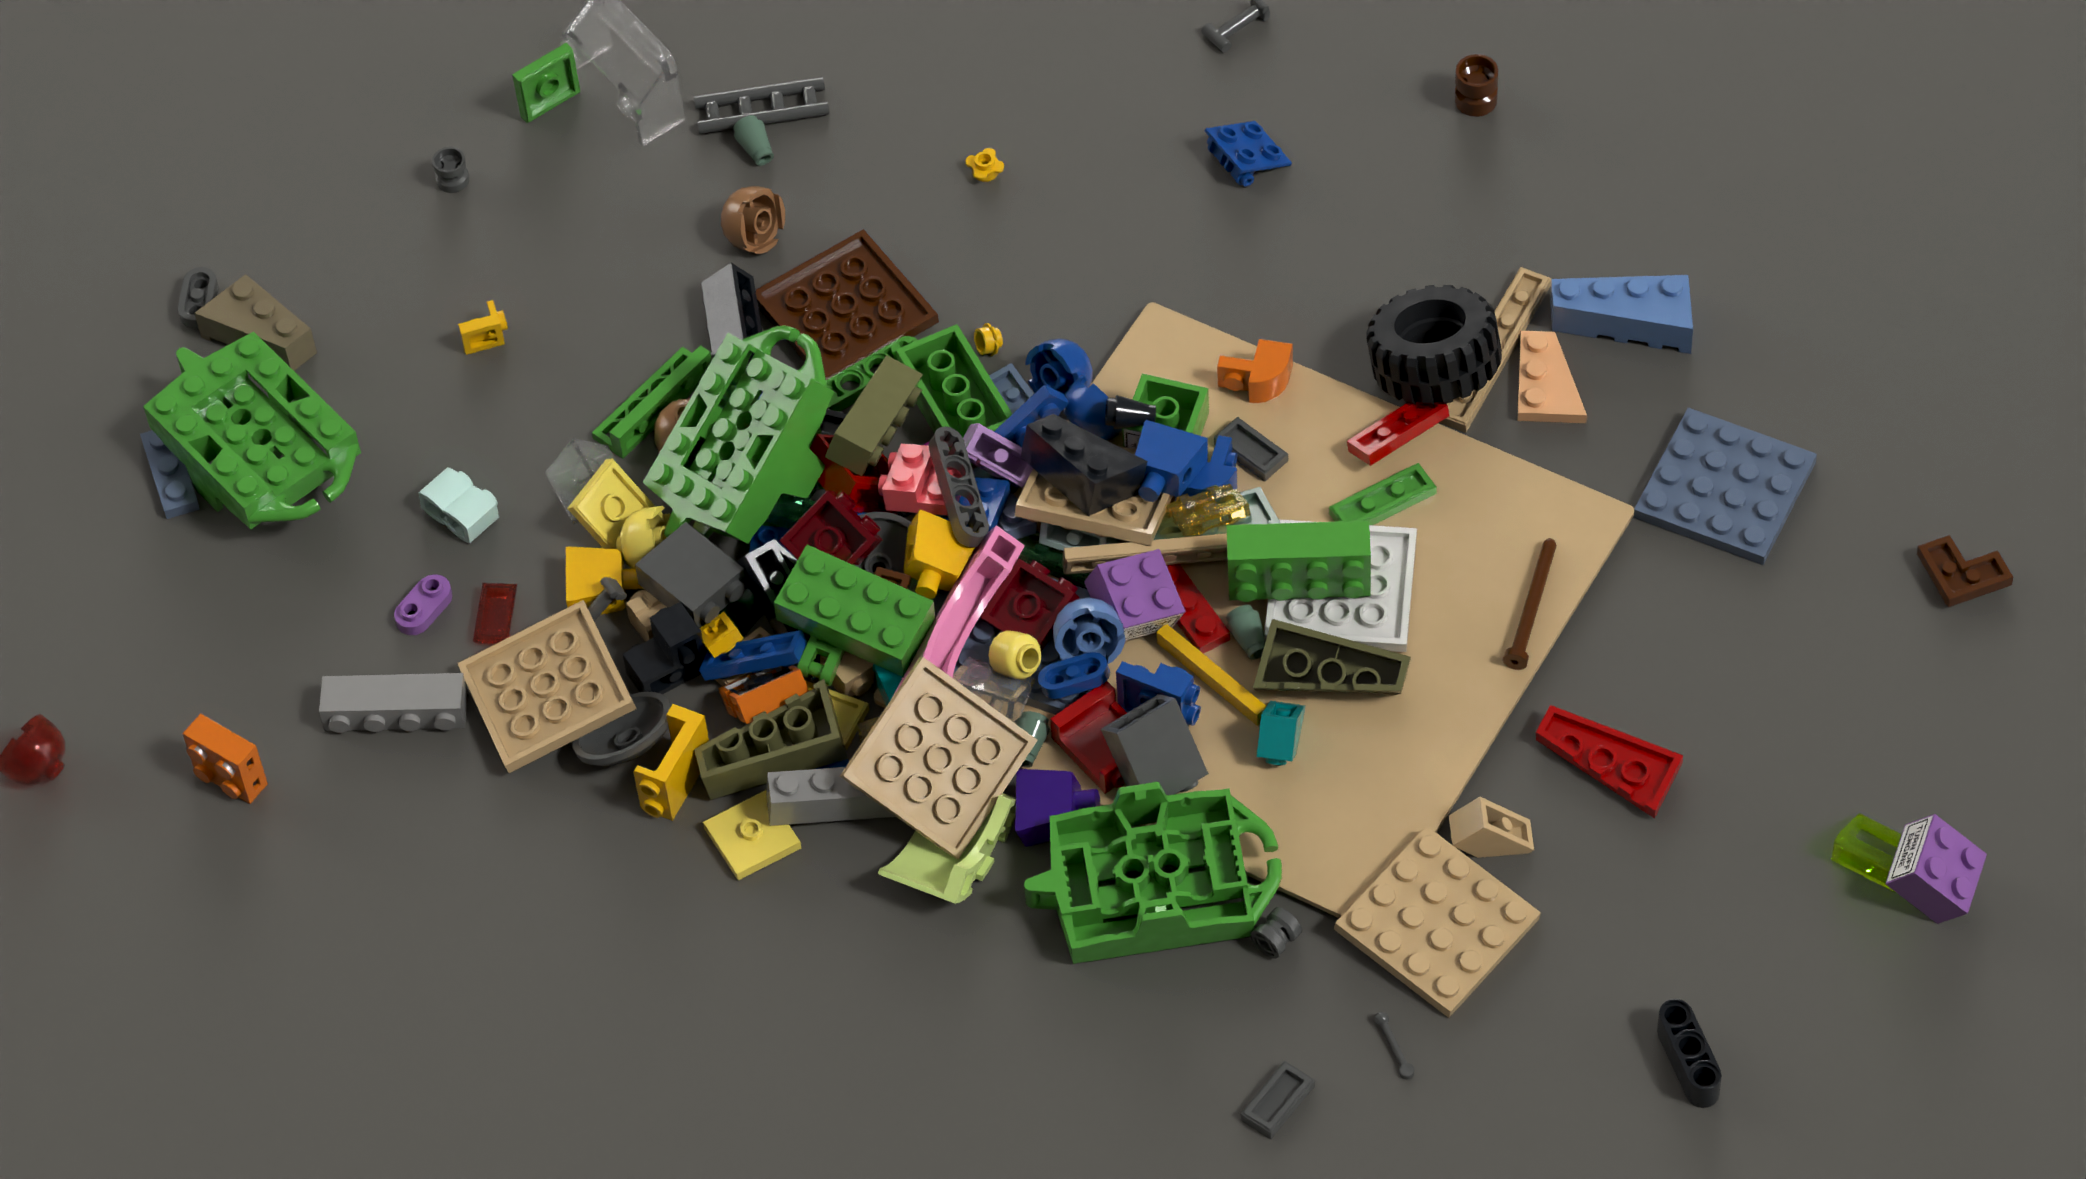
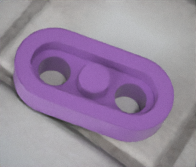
[394,575,452,635]

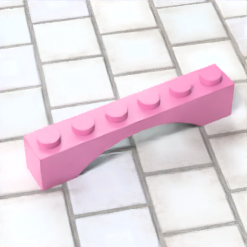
[892,525,1025,698]

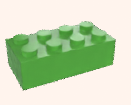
[896,324,1012,465]
[1227,520,1371,602]
[774,544,935,677]

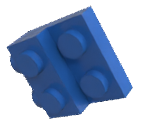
[1116,661,1201,726]

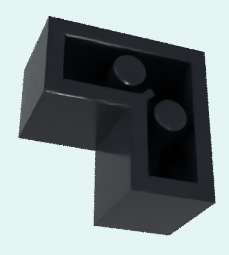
[623,602,705,694]

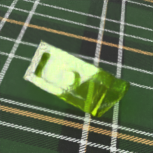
[1831,813,1902,893]

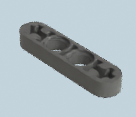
[928,426,989,547]

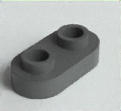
[178,267,219,328]

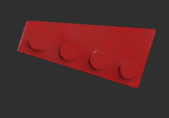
[1536,705,1683,819]

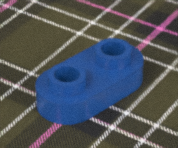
[1038,652,1110,699]

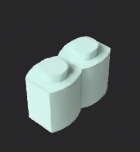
[418,467,499,543]

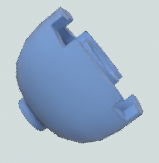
[1053,597,1126,664]

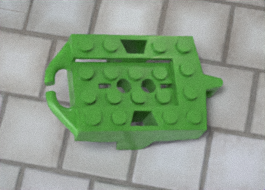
[643,325,835,544]
[143,331,361,530]
[1024,782,1282,964]

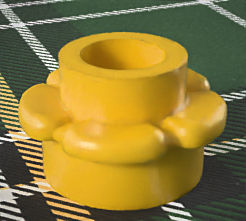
[974,323,1003,356]

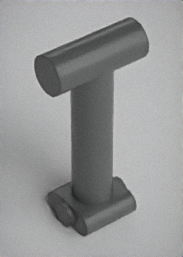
[1201,0,1270,53]
[588,577,627,622]

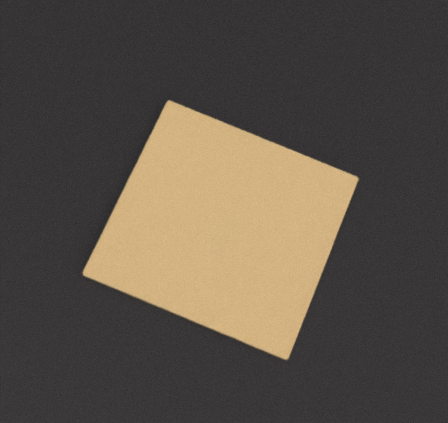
[874,302,1634,918]

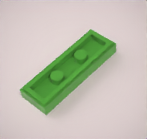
[1329,463,1437,525]

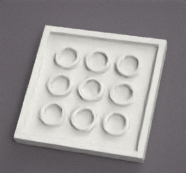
[1264,519,1417,652]

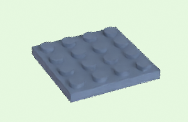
[1633,408,1817,565]

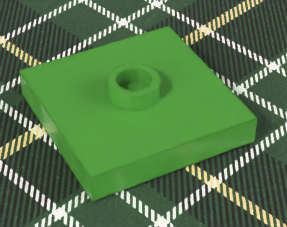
[512,42,581,123]

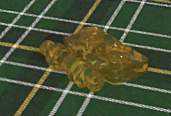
[1166,483,1251,537]

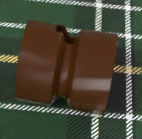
[1455,54,1499,117]

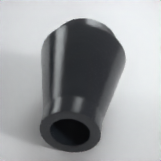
[1105,395,1156,429]

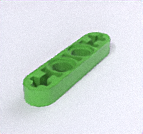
[826,336,918,412]

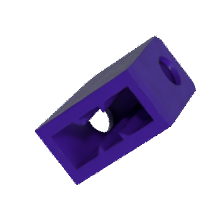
[1015,769,1100,847]

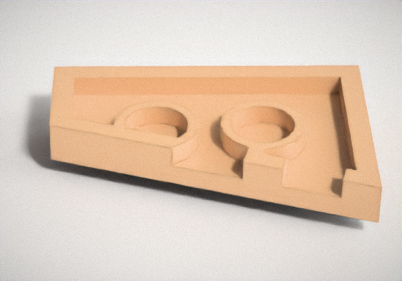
[1517,331,1587,423]

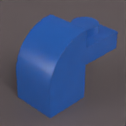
[1175,435,1238,507]

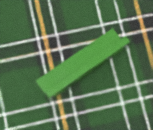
[592,345,712,459]

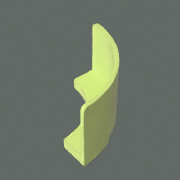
[878,793,1016,904]

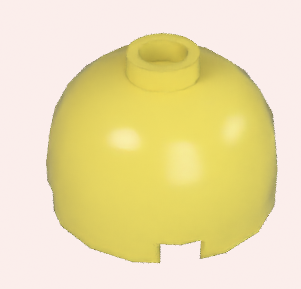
[616,506,670,568]

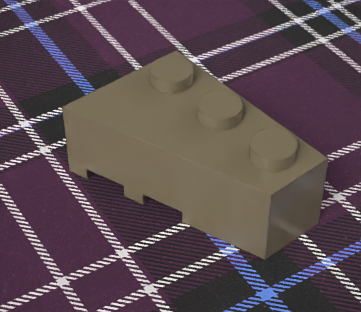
[194,274,317,371]

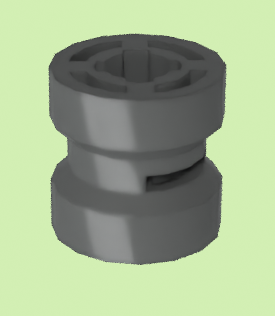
[432,147,469,193]
[1251,907,1302,959]

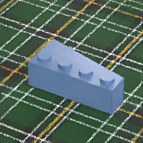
[1550,275,1693,354]

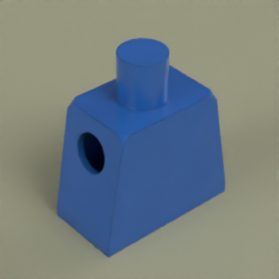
[1135,420,1208,502]

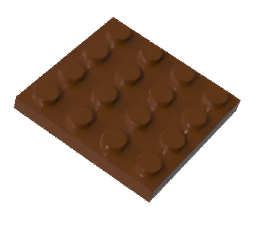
[756,229,939,380]

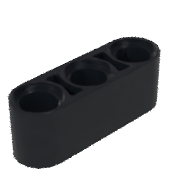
[1657,999,1722,1108]

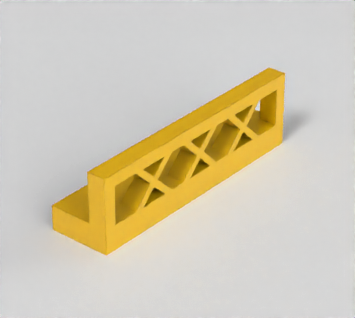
[1156,624,1266,726]

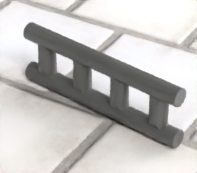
[694,77,829,134]

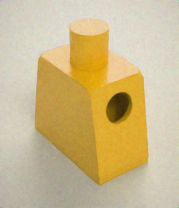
[903,509,976,599]
[566,546,643,615]

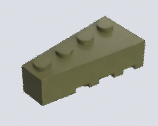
[825,355,923,476]
[1253,619,1411,693]
[694,679,848,800]

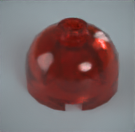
[0,714,66,786]

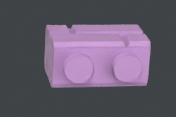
[963,423,1033,488]

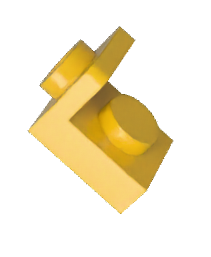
[458,300,508,355]
[699,612,743,658]

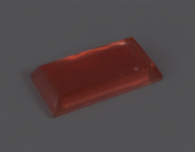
[473,583,517,644]

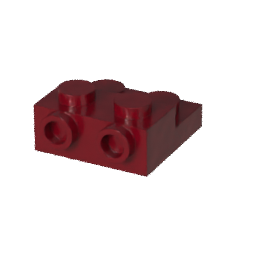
[779,490,883,566]
[980,558,1080,652]

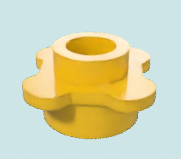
[965,148,1004,182]

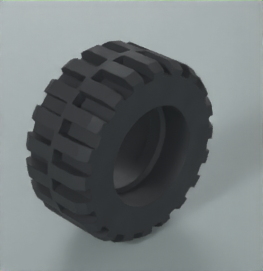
[1366,285,1502,405]

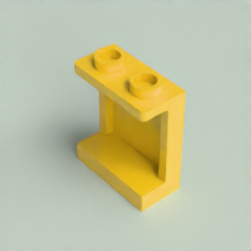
[633,704,709,821]

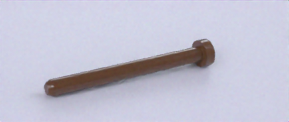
[1503,538,1557,670]

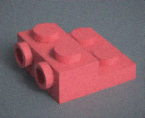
[878,443,962,516]

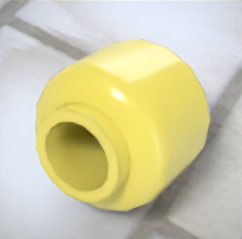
[988,630,1041,679]

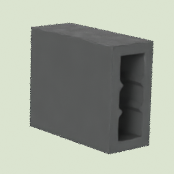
[635,522,747,628]
[1101,694,1209,795]

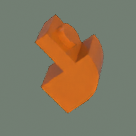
[1217,339,1293,403]

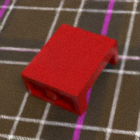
[1050,681,1127,794]

